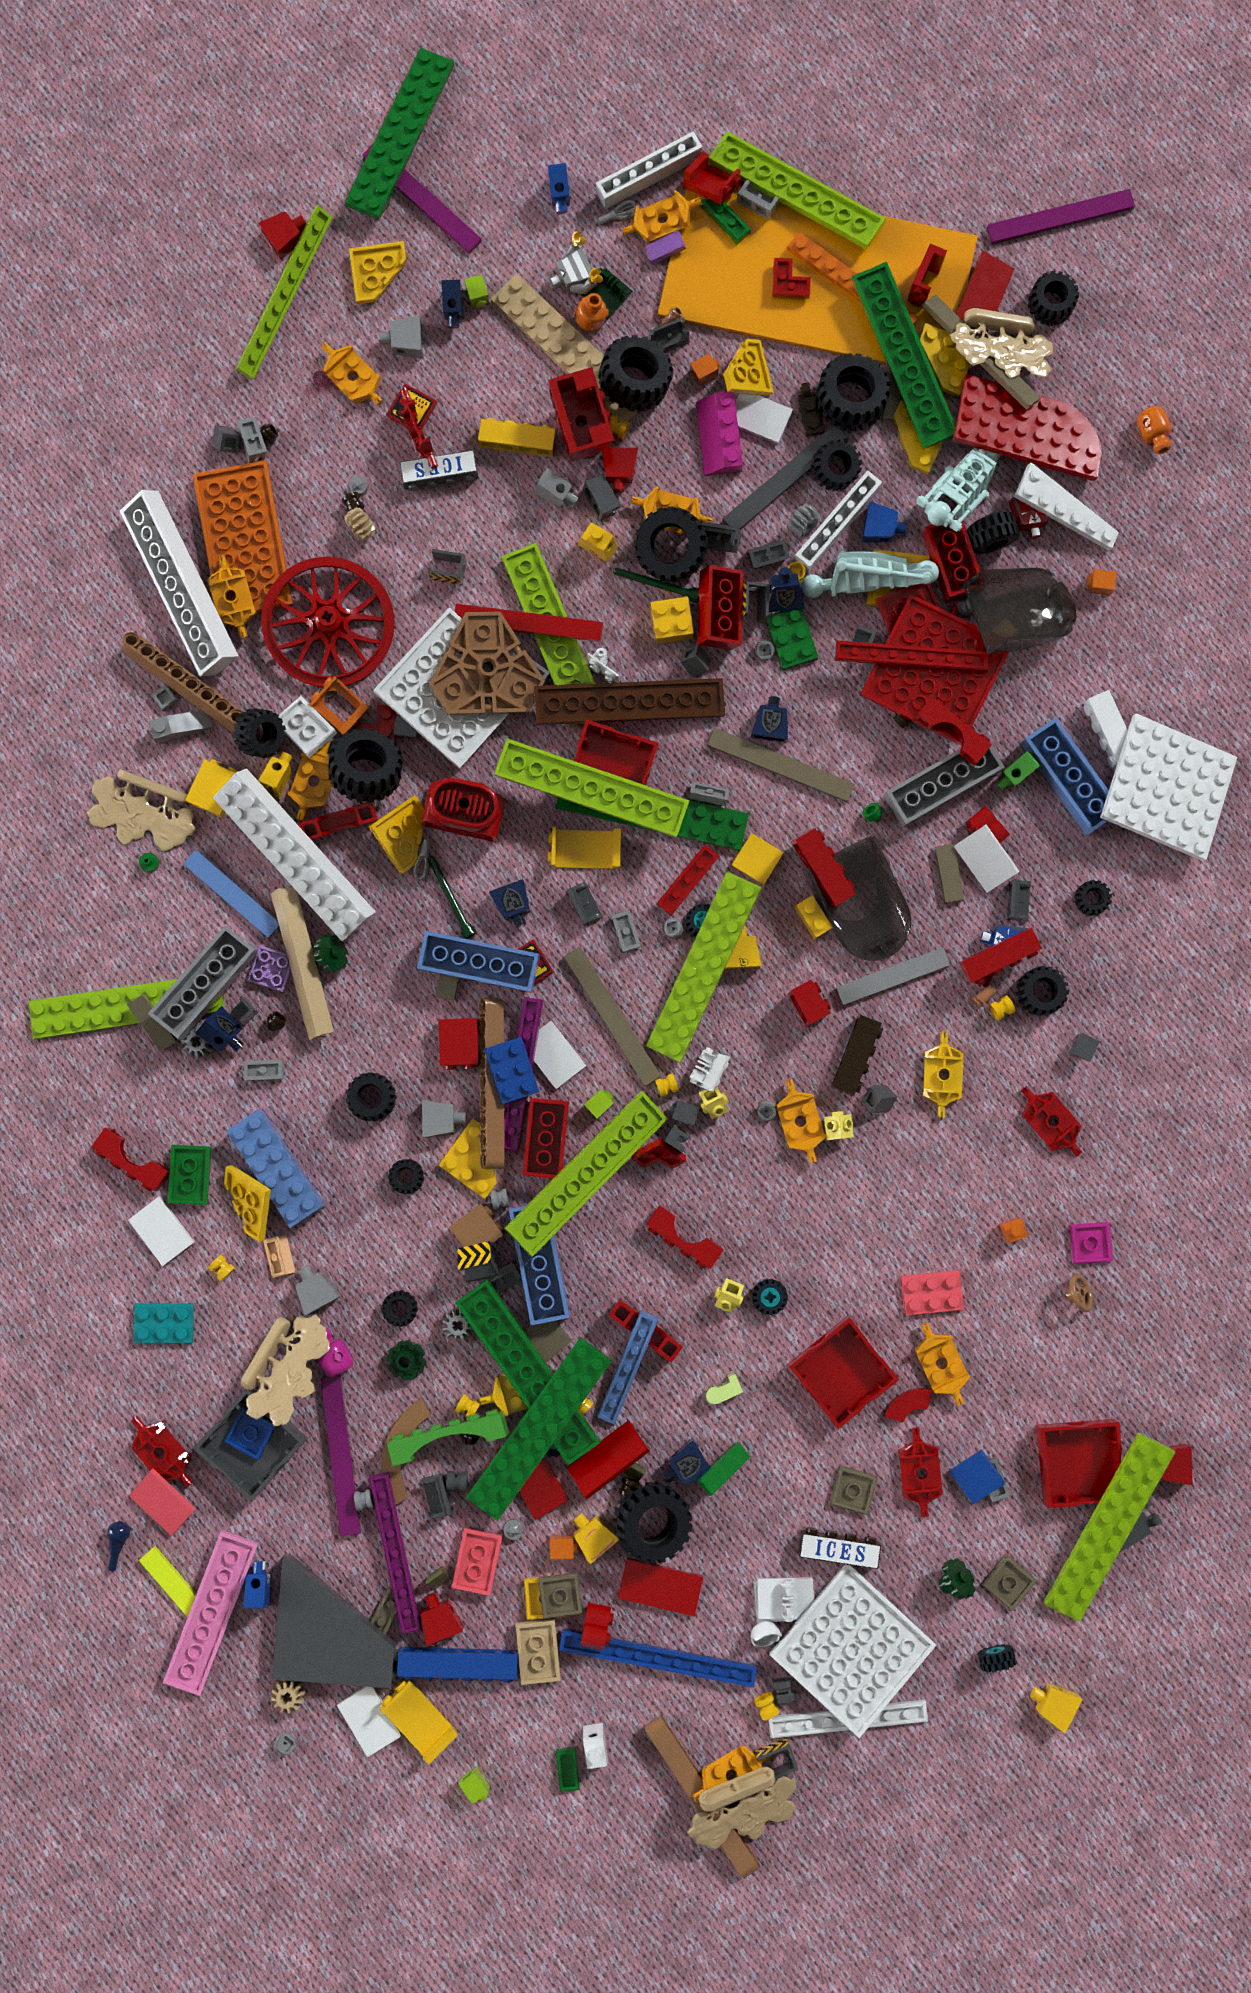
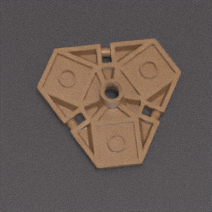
[428,612,545,715]

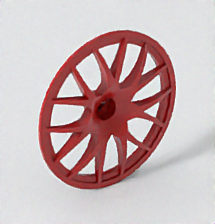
[261,557,395,687]

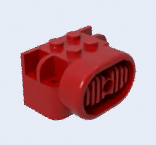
[548,367,614,462]
[421,778,506,843]

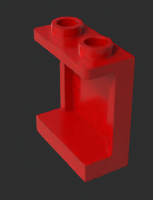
[682,152,742,204]
[907,243,947,307]
[438,1018,480,1070]

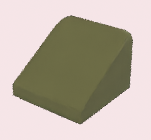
[623,1462,646,1481]
[425,1566,451,1589]

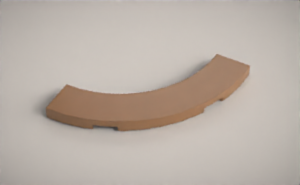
[381,1398,431,1504]

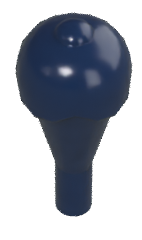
[107,1521,130,1571]

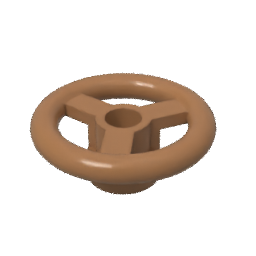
[1066,1274,1093,1312]

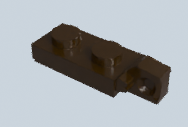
[798,382,825,437]

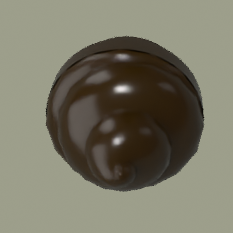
[260,423,278,443]
[893,713,911,729]
[267,1011,286,1031]
[460,1434,480,1446]

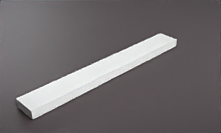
[768,1700,928,1738]

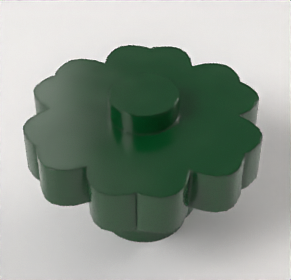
[313,934,348,973]
[387,1340,427,1381]
[938,1558,975,1600]

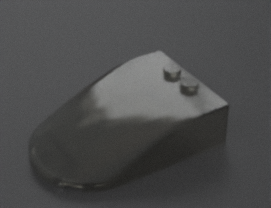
[963,568,1076,654]
[801,836,911,961]

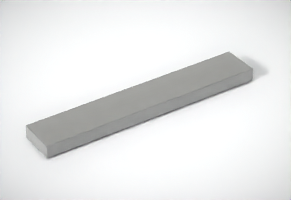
[836,947,950,1006]

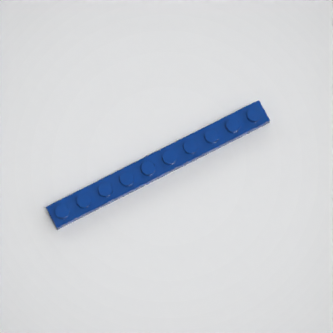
[559,1629,757,1688]

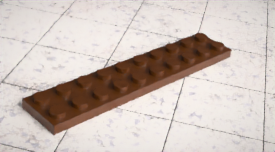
[534,678,725,725]

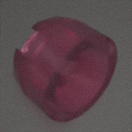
[313,371,328,387]

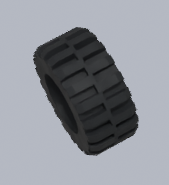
[598,335,673,412]
[816,353,891,431]
[634,507,708,582]
[328,728,403,803]
[613,1482,692,1564]

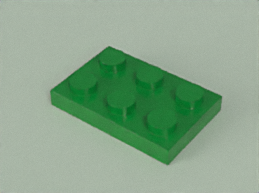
[765,609,819,670]
[168,1145,212,1205]

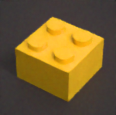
[650,597,694,645]

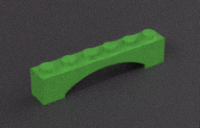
[387,1409,509,1466]

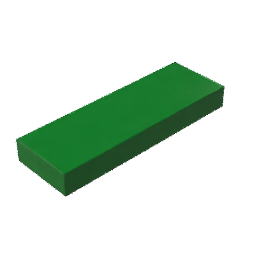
[700,198,751,244]
[697,1441,750,1496]

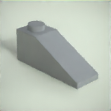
[149,710,214,744]

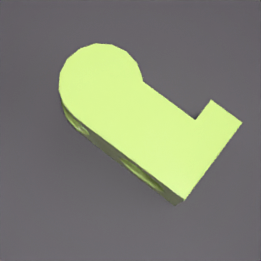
[706,1373,743,1404]

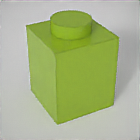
[464,274,489,308]
[584,1089,614,1119]
[458,1767,490,1804]

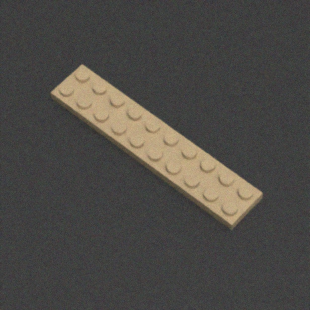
[491,273,638,421]

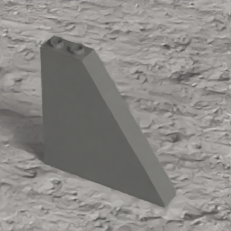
[272,1553,399,1688]

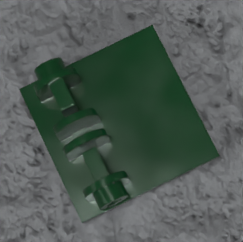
[581,268,633,318]

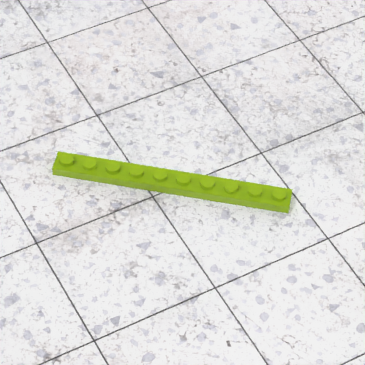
[236,205,333,379]

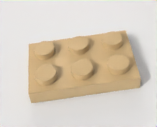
[515,1619,561,1685]

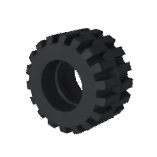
[1028,271,1079,326]
[811,439,862,491]
[967,512,1019,554]
[233,708,286,758]
[1016,966,1069,1016]
[345,1072,397,1121]

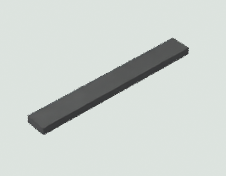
[722,425,847,530]

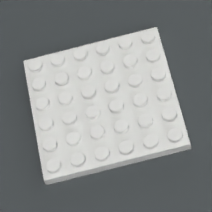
[373,607,508,769]
[1100,713,1237,861]
[769,1564,936,1738]

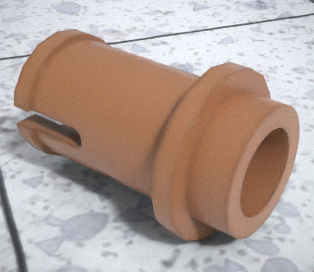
[659,306,683,326]
[972,984,997,1008]

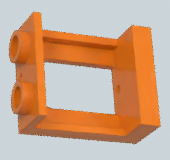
[309,676,371,734]

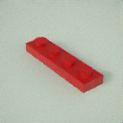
[657,845,720,916]

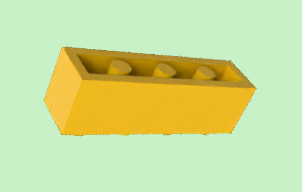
[478,418,556,457]

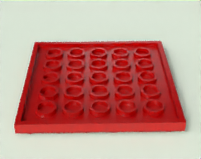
[859,594,1013,745]

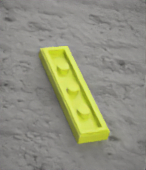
[139,1546,196,1617]

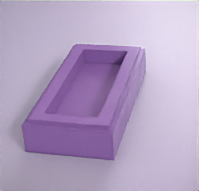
[645,230,686,265]

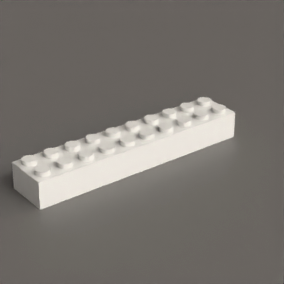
[120,490,239,676]
[213,768,376,941]

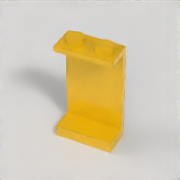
[548,827,621,869]
[379,1680,458,1765]

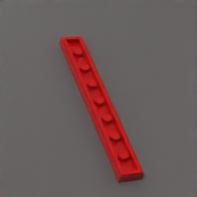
[455,604,604,642]
[835,641,989,672]

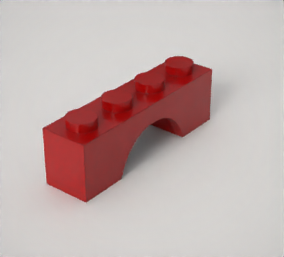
[914,697,992,766]
[298,802,379,840]
[91,1128,170,1192]
[646,1205,724,1269]
[608,1298,683,1363]

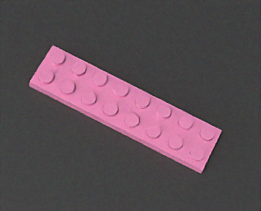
[163,1530,258,1696]

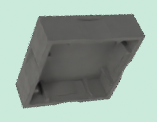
[193,1389,308,1502]

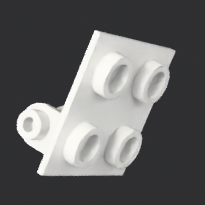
[588,648,620,683]
[690,1047,730,1092]
[757,1578,798,1622]

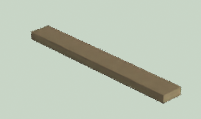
[922,295,1041,410]
[707,727,855,802]
[564,947,661,1086]

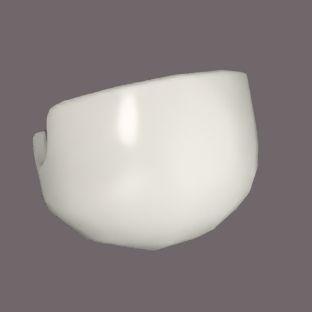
[751,1621,782,1647]

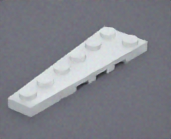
[1014,463,1119,551]

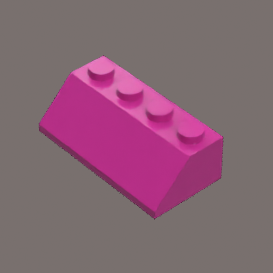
[696,392,743,476]

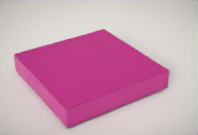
[1070,1222,1113,1264]

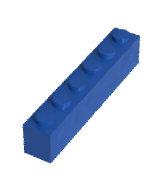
[397,1647,518,1682]

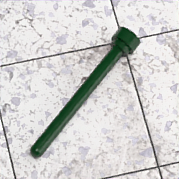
[613,568,699,603]
[428,856,477,939]

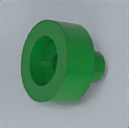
[862,803,883,823]
[139,853,160,872]

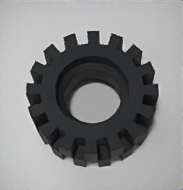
[1074,880,1112,916]
[388,1159,424,1194]
[381,1290,418,1327]

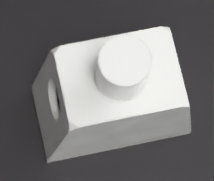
[583,1723,608,1769]

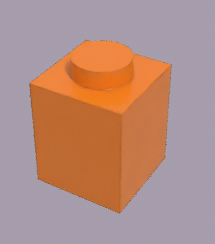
[690,353,720,386]
[1086,569,1117,595]
[999,1217,1028,1243]
[550,1535,578,1559]

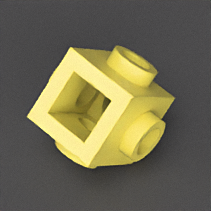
[699,1087,729,1119]
[824,1111,854,1140]
[714,1278,744,1314]

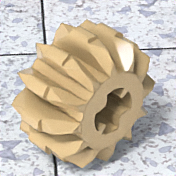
[345,507,375,541]
[271,1680,305,1714]

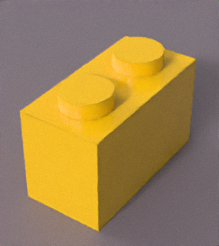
[794,895,833,940]

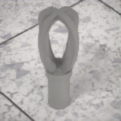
[598,200,636,225]
[413,840,431,880]

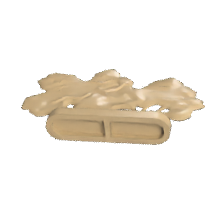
[950,308,1053,379]
[87,769,196,852]
[241,1314,330,1426]
[687,1767,797,1850]

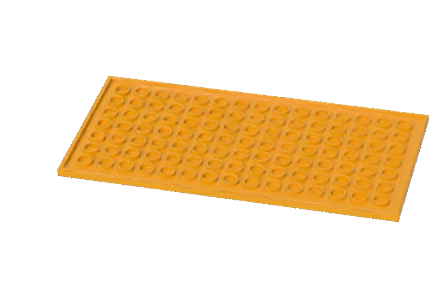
[657,186,978,375]

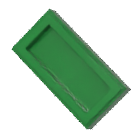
[556,1747,580,1792]

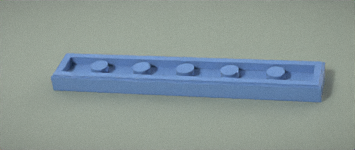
[183,850,279,938]
[596,1310,659,1425]

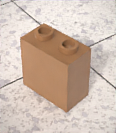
[449,1204,505,1247]

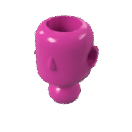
[317,1328,353,1378]

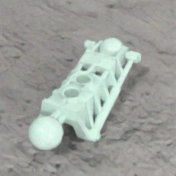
[916,447,1001,532]
[801,551,939,599]

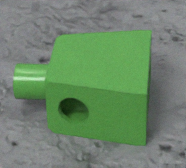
[996,751,1040,792]

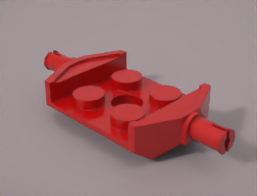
[400,388,438,469]
[1020,1086,1083,1157]
[131,1416,193,1488]
[898,1427,943,1517]

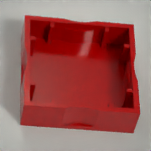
[574,719,659,786]
[787,1316,899,1429]
[1036,1419,1122,1508]

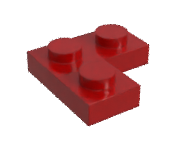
[772,258,811,298]
[357,705,397,742]
[631,1138,686,1169]

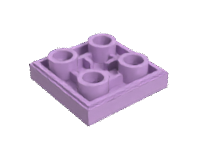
[247,945,291,993]

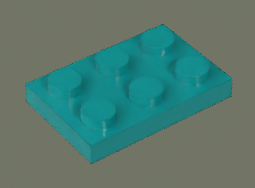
[134,1303,194,1343]

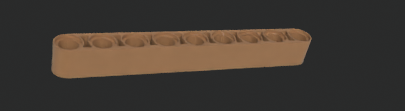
[123,632,261,741]
[479,997,505,1169]
[644,1715,760,1879]

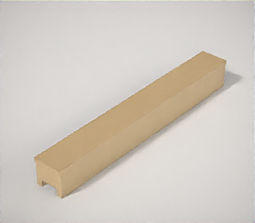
[271,887,334,1040]

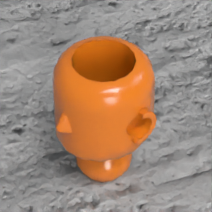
[574,293,609,332]
[1136,406,1171,454]

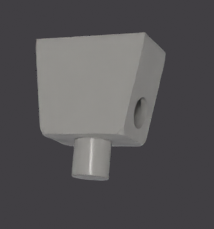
[380,316,423,358]
[534,468,578,508]
[422,1100,466,1137]
[295,1265,341,1315]

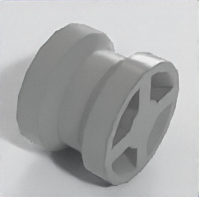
[491,1188,510,1210]
[354,1489,374,1512]

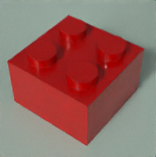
[788,979,831,1027]

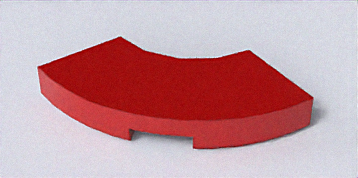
[883,1388,933,1422]

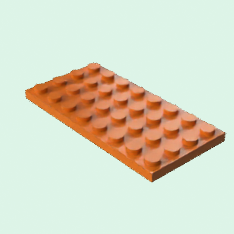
[193,460,294,613]

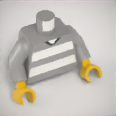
[550,231,603,294]

